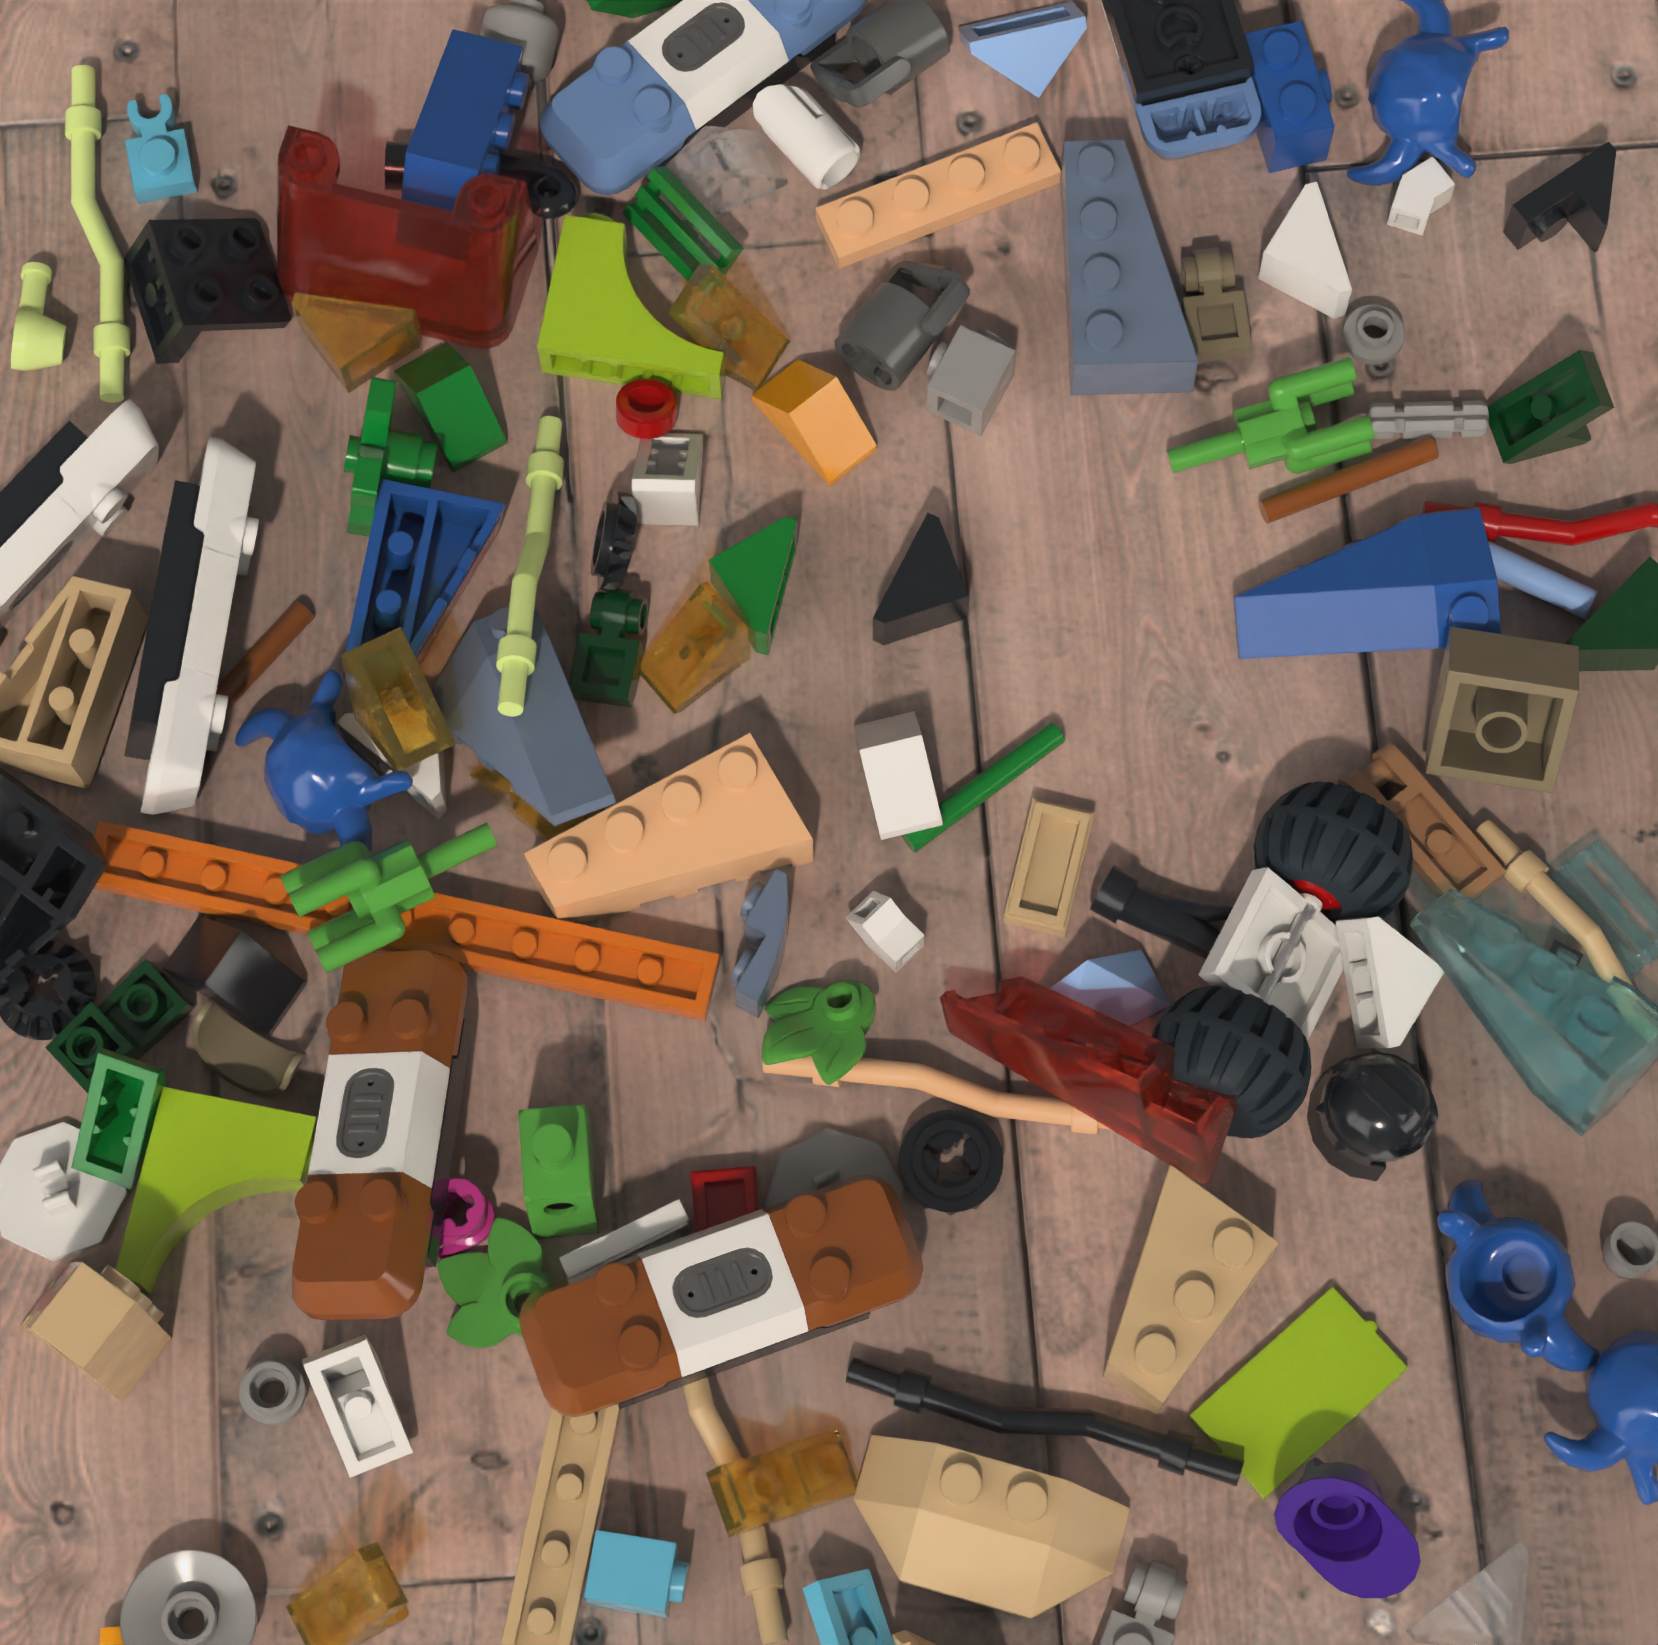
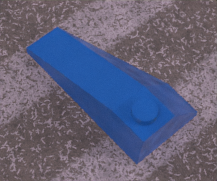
[1233,508,1501,659]

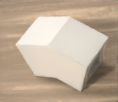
[1387,156,1455,236]
[845,891,925,973]

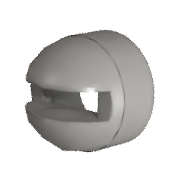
[1603,1222,1658,1280]

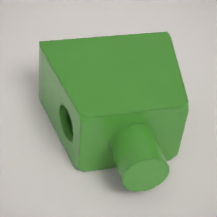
[518,1104,600,1239]

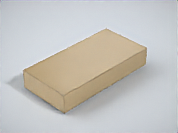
[1003,798,1095,938]

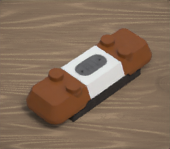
[292,950,472,1320]
[519,1174,923,1417]

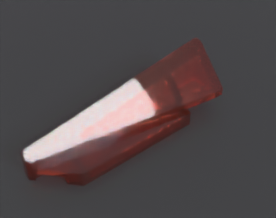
[940,976,1238,1184]

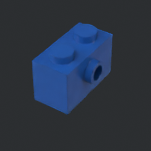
[1244,21,1335,173]

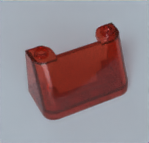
[277,125,539,349]

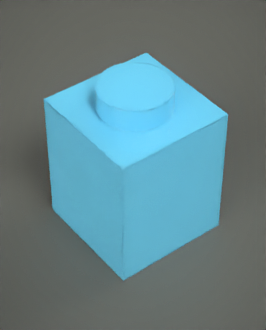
[584,1530,689,1618]

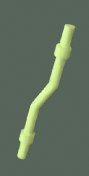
[65,65,131,403]
[496,416,564,717]

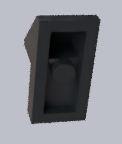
[1503,141,1616,252]

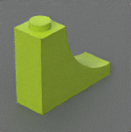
[537,213,726,400]
[115,1087,318,1295]

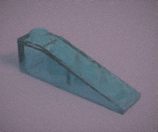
[1410,888,1658,1137]

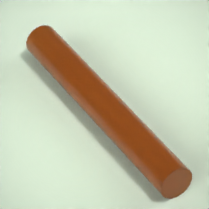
[1258,436,1439,524]
[216,601,315,712]

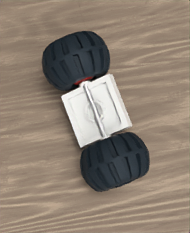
[1148,781,1413,1139]

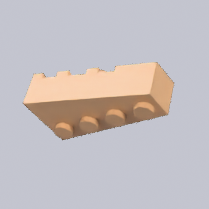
[524,733,814,924]

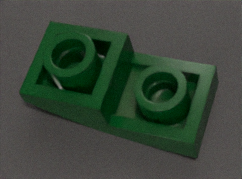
[45,959,195,1093]

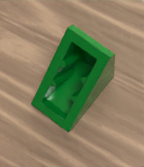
[394,342,507,472]
[709,516,798,655]
[71,1048,169,1189]

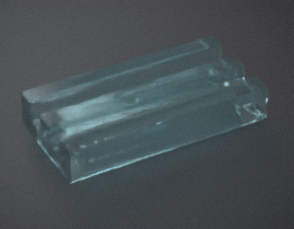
[1550,840,1658,980]

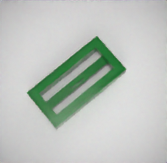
[622,166,744,295]

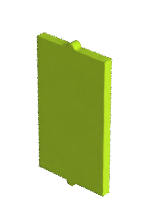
[1189,1287,1408,1500]

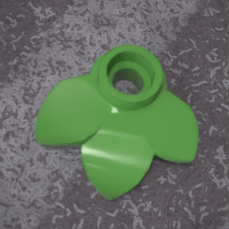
[762,980,876,1085]
[437,1218,554,1348]

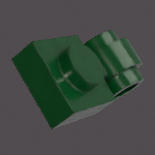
[568,588,648,707]

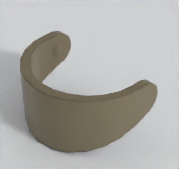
[192,998,307,1096]

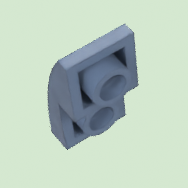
[731,868,789,1018]

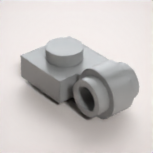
[1099,1560,1188,1645]

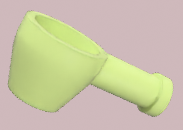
[11,262,66,371]

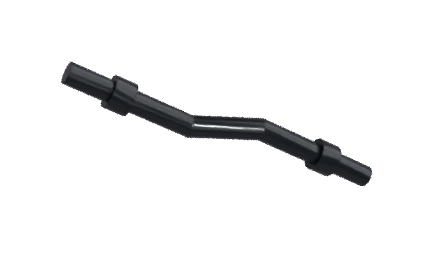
[846,1357,1245,1487]

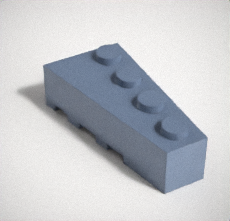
[1060,140,1199,395]

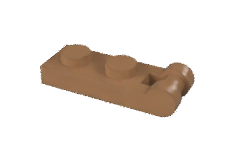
[1338,742,1506,916]

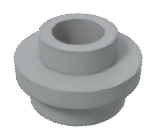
[1342,305,1405,365]
[239,1358,306,1425]

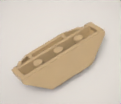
[853,1435,1130,1619]

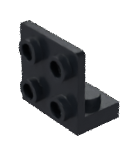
[124,218,292,364]

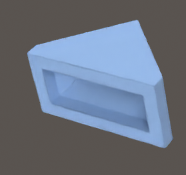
[958,1,1087,98]
[1027,949,1171,1064]

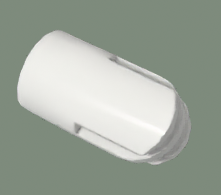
[753,84,860,190]

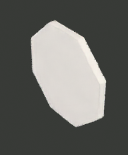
[0,1122,129,1262]

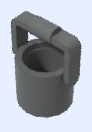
[810,0,950,108]
[835,261,970,391]

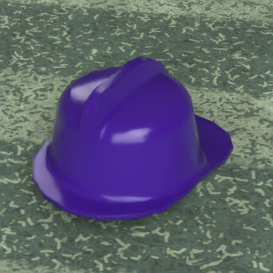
[1274,1457,1421,1598]

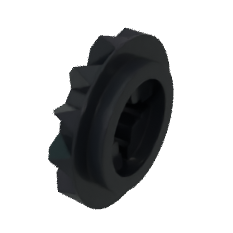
[591,491,638,591]
[0,938,97,1040]
[898,1110,1003,1216]

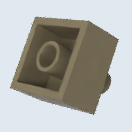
[1426,626,1579,793]

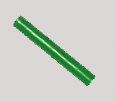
[901,722,1065,853]

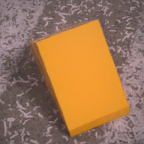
[751,360,877,487]

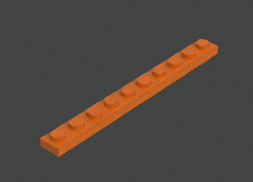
[93,820,721,1022]

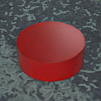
[616,379,677,439]

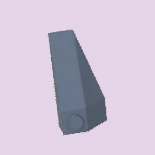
[431,606,616,826]

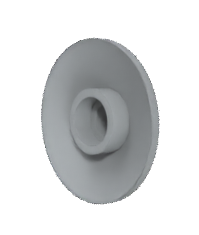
[120,1550,257,1645]

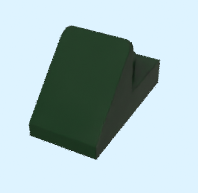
[1487,350,1614,464]

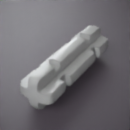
[1366,400,1489,439]

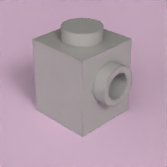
[926,325,1016,436]

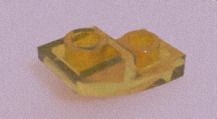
[706,1429,858,1537]

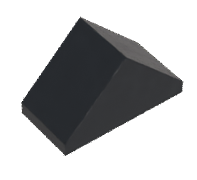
[873,513,969,645]
[163,916,306,1037]

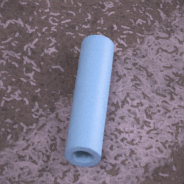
[1488,541,1598,620]

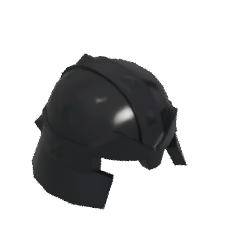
[1307,1047,1438,1181]

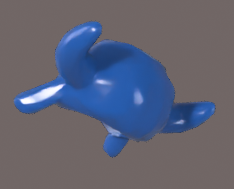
[1347,0,1509,186]
[235,669,413,853]
[1437,1179,1601,1372]
[1544,1330,1658,1505]

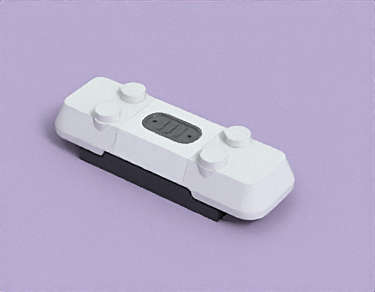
[0,399,159,629]
[124,436,259,815]

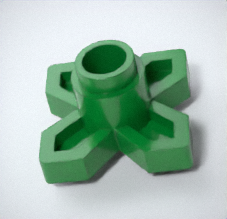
[344,377,438,537]

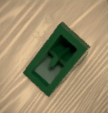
[1566,557,1658,671]

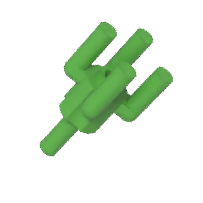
[1166,356,1375,474]
[280,822,498,974]

